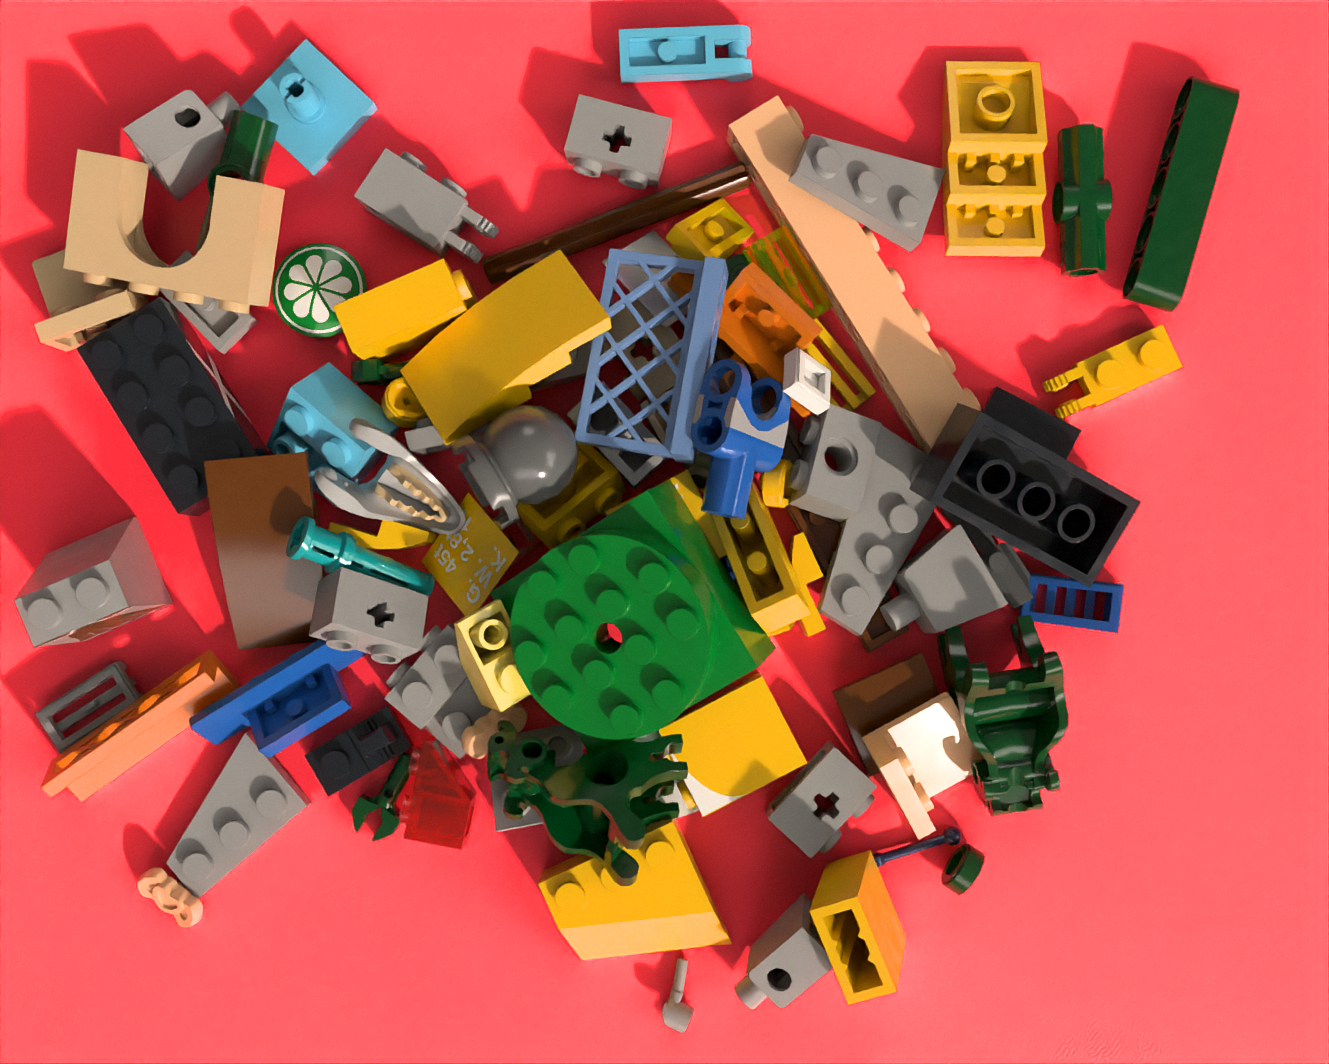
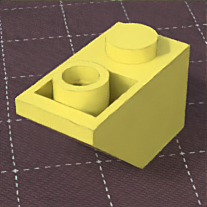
[454,599,531,712]

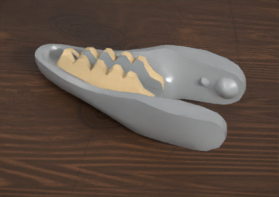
[314,418,466,535]

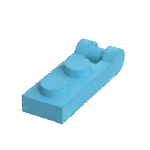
[619,25,753,83]

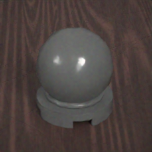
[449,405,578,530]

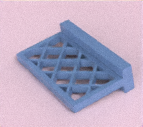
[575,248,729,465]

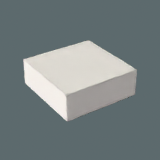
[783,347,831,415]

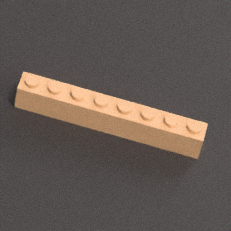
[726,95,981,454]

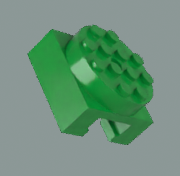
[490,481,775,751]

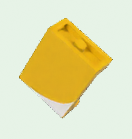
[658,672,807,817]

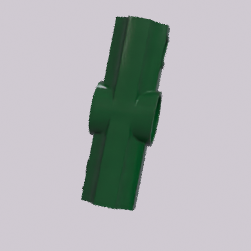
[196,110,279,251]
[1052,124,1112,277]

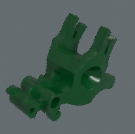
[937,615,1069,816]
[487,720,688,886]

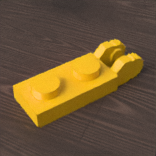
[1042,324,1183,419]

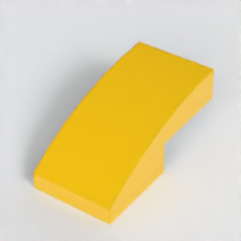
[328,520,437,550]
[788,532,826,637]

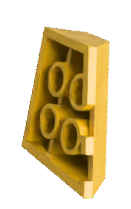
[538,818,732,960]

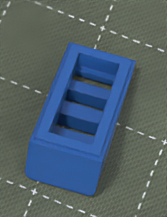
[1019,573,1124,633]

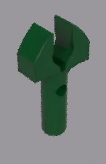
[351,359,408,386]
[352,752,418,841]

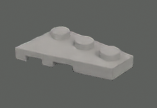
[788,134,945,252]
[166,730,312,898]

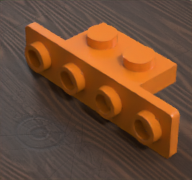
[667,262,823,417]

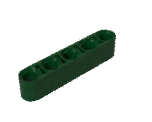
[1122,76,1239,312]

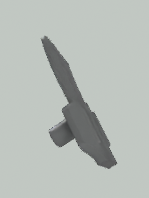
[942,509,1034,609]

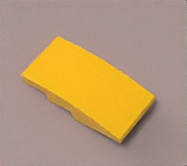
[942,61,1048,257]
[400,250,612,445]

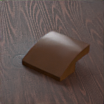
[831,652,940,777]

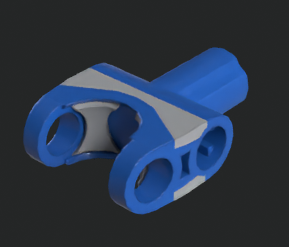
[691,359,791,519]

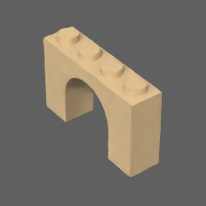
[63,149,285,314]

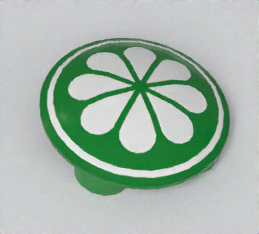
[272,243,367,339]

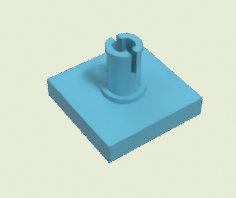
[241,39,378,176]

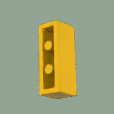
[702,480,812,634]

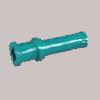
[286,516,435,598]

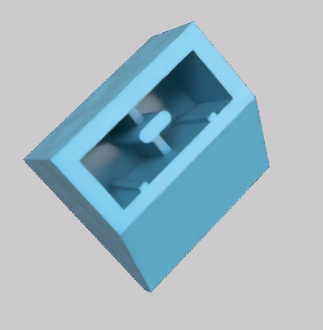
[266,362,400,508]

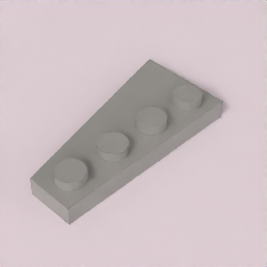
[817,425,936,636]

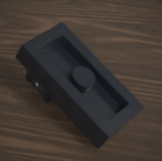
[304,704,414,797]

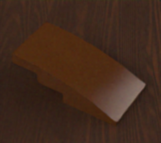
[204,451,329,650]

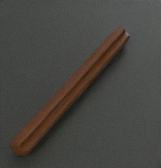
[482,161,751,284]

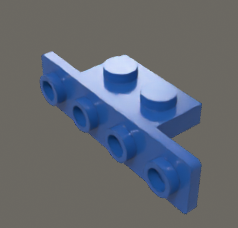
[189,639,368,758]

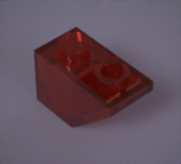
[399,736,477,849]

